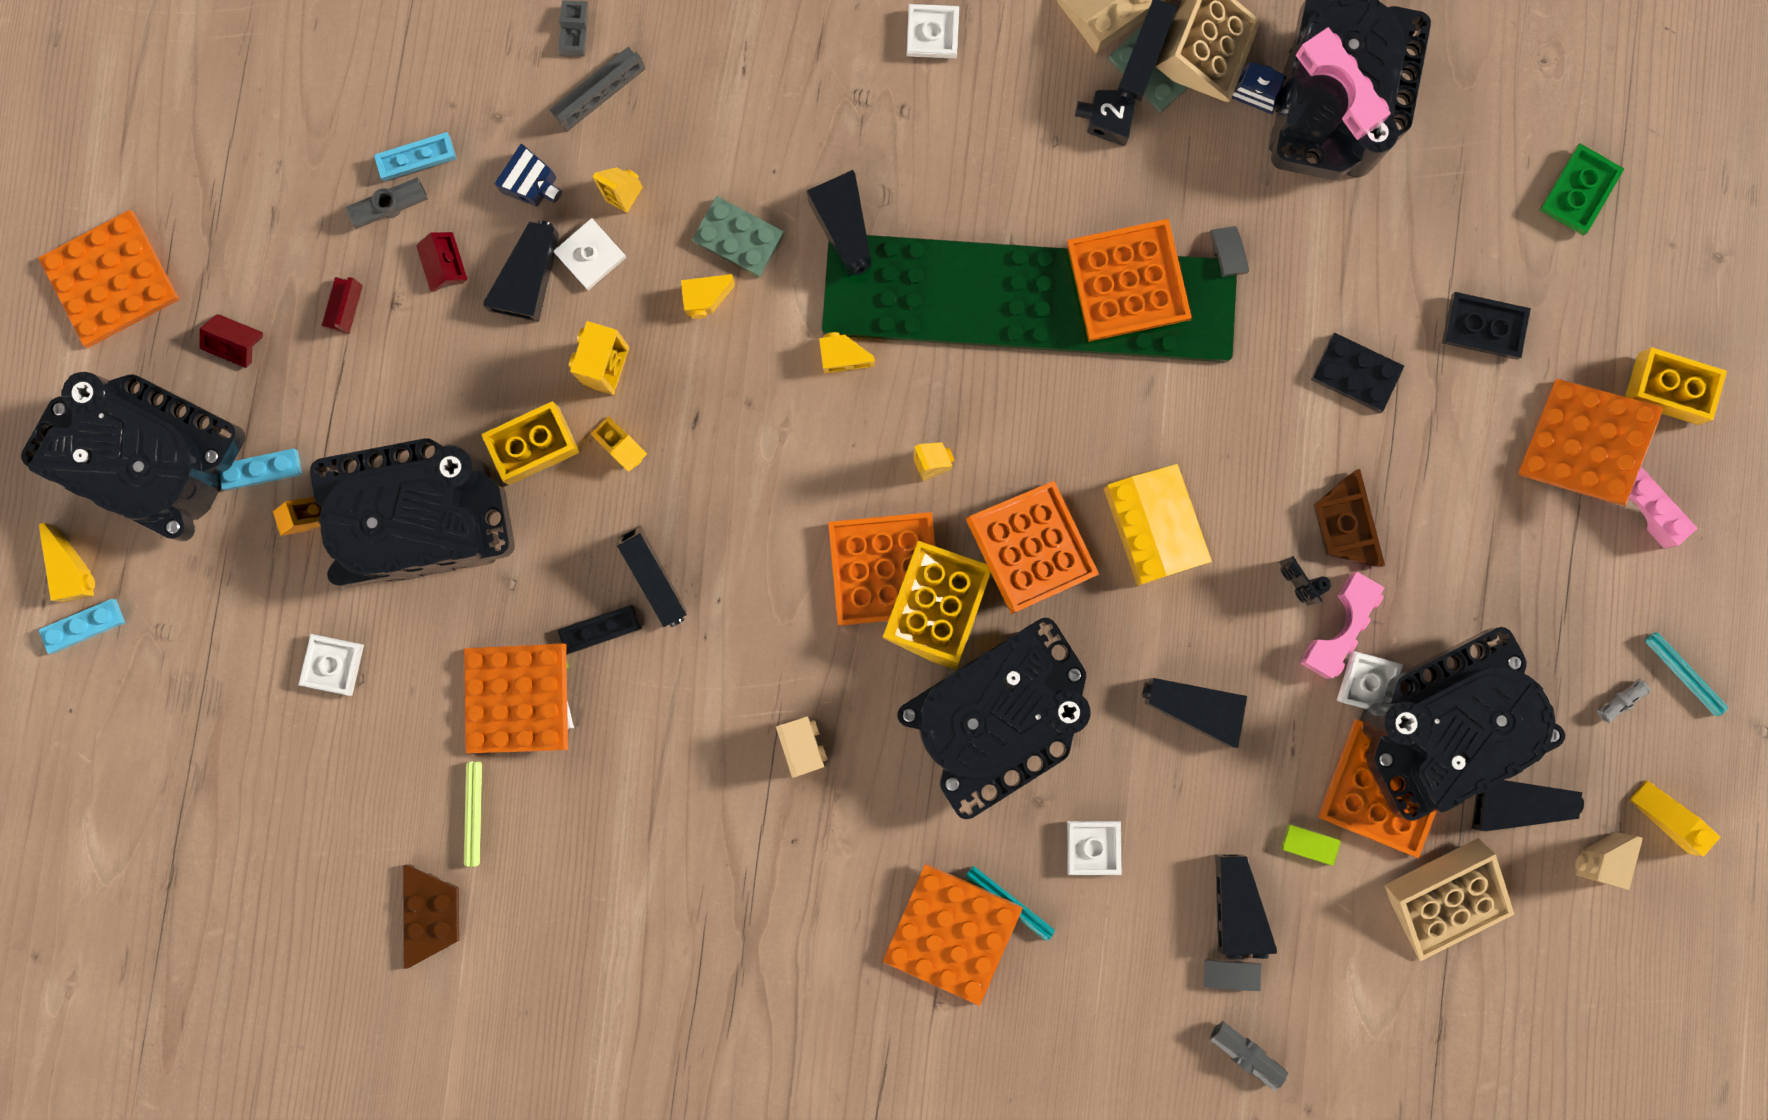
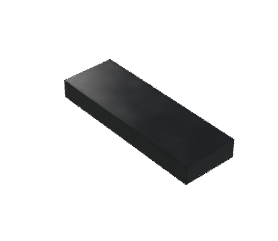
[558,605,641,655]

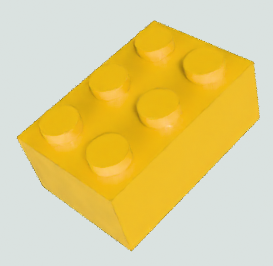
[569,321,629,395]
[1625,347,1727,425]
[481,401,580,486]

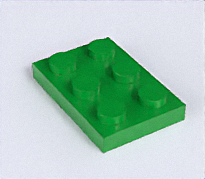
[1539,143,1624,236]

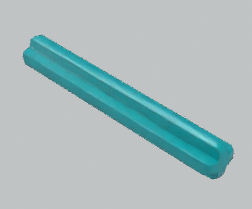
[1645,632,1728,716]
[966,866,1055,941]

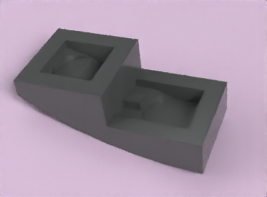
[558,0,588,57]
[1210,226,1249,278]
[1204,959,1262,991]

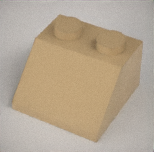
[776,716,828,778]
[1575,832,1643,890]

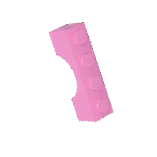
[1296,27,1391,140]
[1629,467,1698,549]
[1299,572,1385,679]

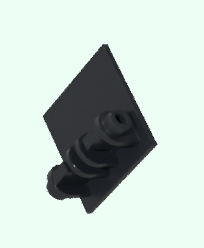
[1279,556,1331,606]

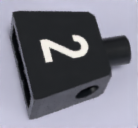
[1075,90,1136,146]

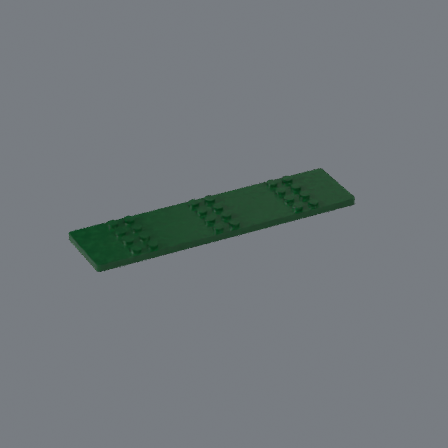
[822,235,1237,362]

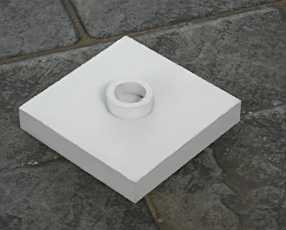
[906,4,959,59]
[553,218,627,291]
[298,634,364,696]
[1337,651,1403,709]
[1067,821,1122,875]

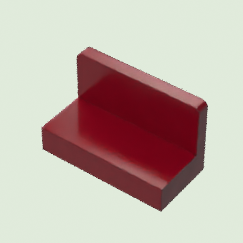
[416,232,468,292]
[321,277,363,334]
[199,314,263,368]

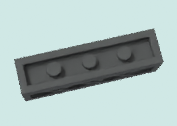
[549,47,645,132]

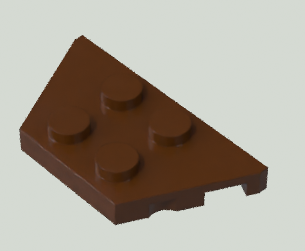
[1313,469,1385,568]
[403,864,459,969]

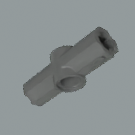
[346,177,428,229]
[1209,1020,1288,1091]

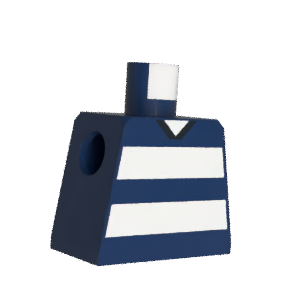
[1232,62,1285,114]
[494,144,562,207]

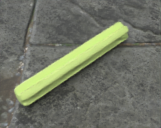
[464,761,482,867]

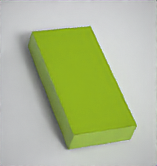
[1281,824,1341,866]

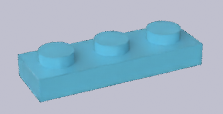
[374,132,457,182]
[219,449,302,491]
[39,599,125,654]

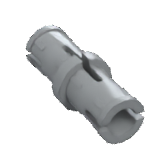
[1597,679,1651,724]

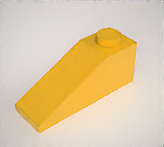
[592,167,643,213]
[913,442,955,482]
[39,523,95,602]
[1629,780,1721,857]

